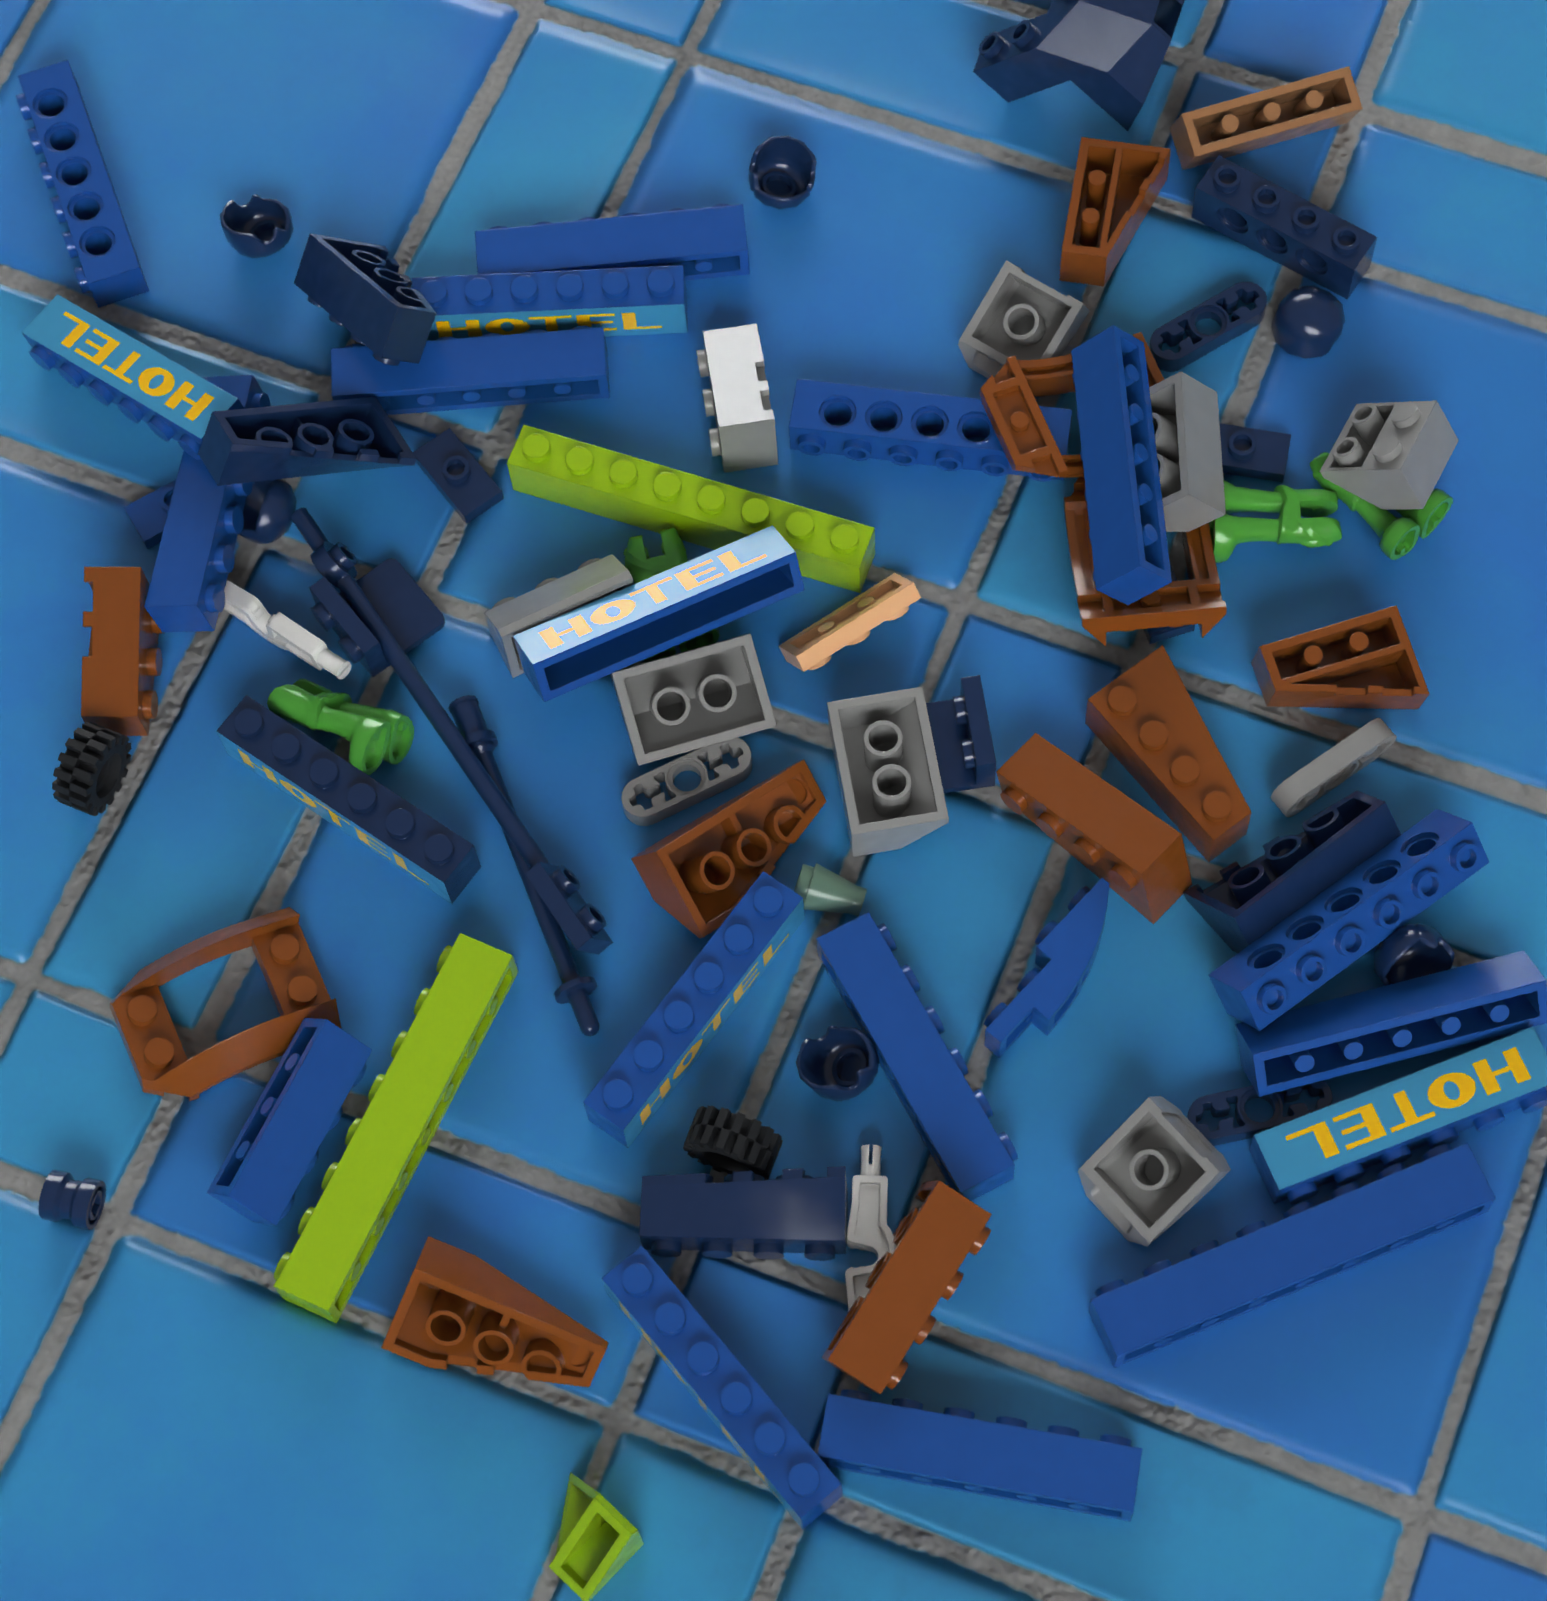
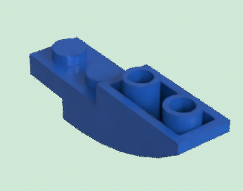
[984,878,1109,1058]

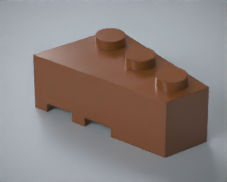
[1059,137,1171,286]
[81,567,165,736]
[1251,605,1430,710]

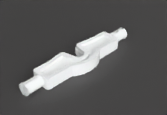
[224,580,352,679]
[845,1145,897,1311]

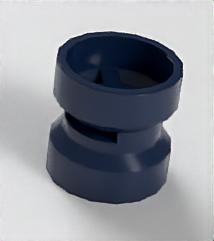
[38,1170,106,1230]

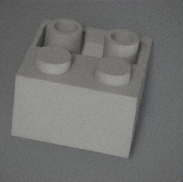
[1320,400,1459,510]

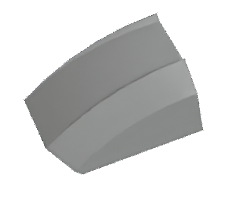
[958,260,1089,379]
[1078,1096,1231,1246]

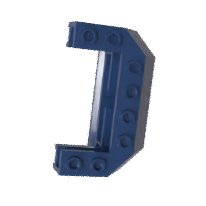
[973,0,1184,131]

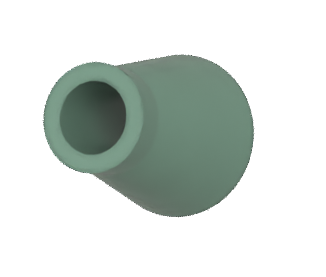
[794,863,867,916]

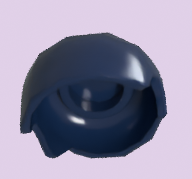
[749,136,817,209]
[220,194,294,258]
[1271,286,1345,359]
[238,479,296,544]
[1374,923,1455,986]
[796,1026,880,1101]

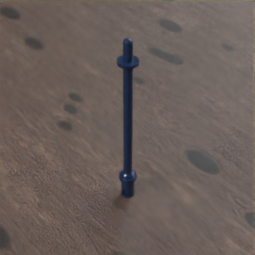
[448,695,599,1036]

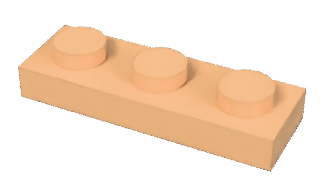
[779,573,921,672]

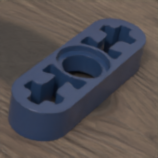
[1149,282,1267,372]
[1187,1080,1332,1146]

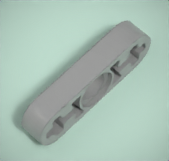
[1270,718,1397,817]
[621,738,752,826]

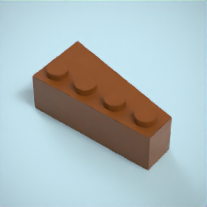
[1085,645,1252,862]
[996,733,1192,924]
[822,1180,992,1394]

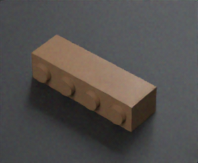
[1169,66,1363,170]

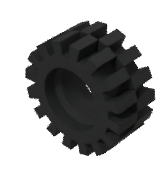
[52,722,131,816]
[683,1106,783,1180]

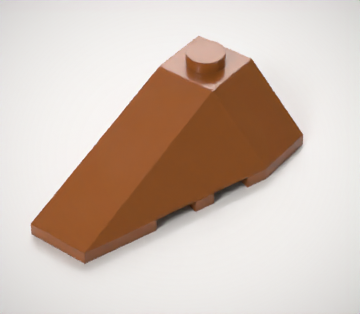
[631,759,827,938]
[381,1236,609,1387]

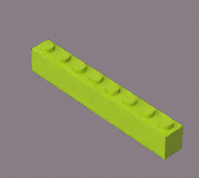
[507,425,875,593]
[274,933,518,1323]

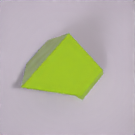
[549,1472,644,1601]

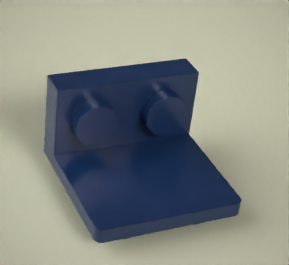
[926,675,996,793]

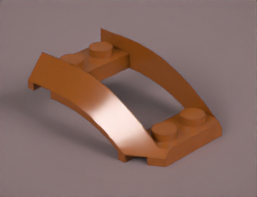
[980,332,1164,478]
[1064,477,1226,646]
[110,907,342,1101]

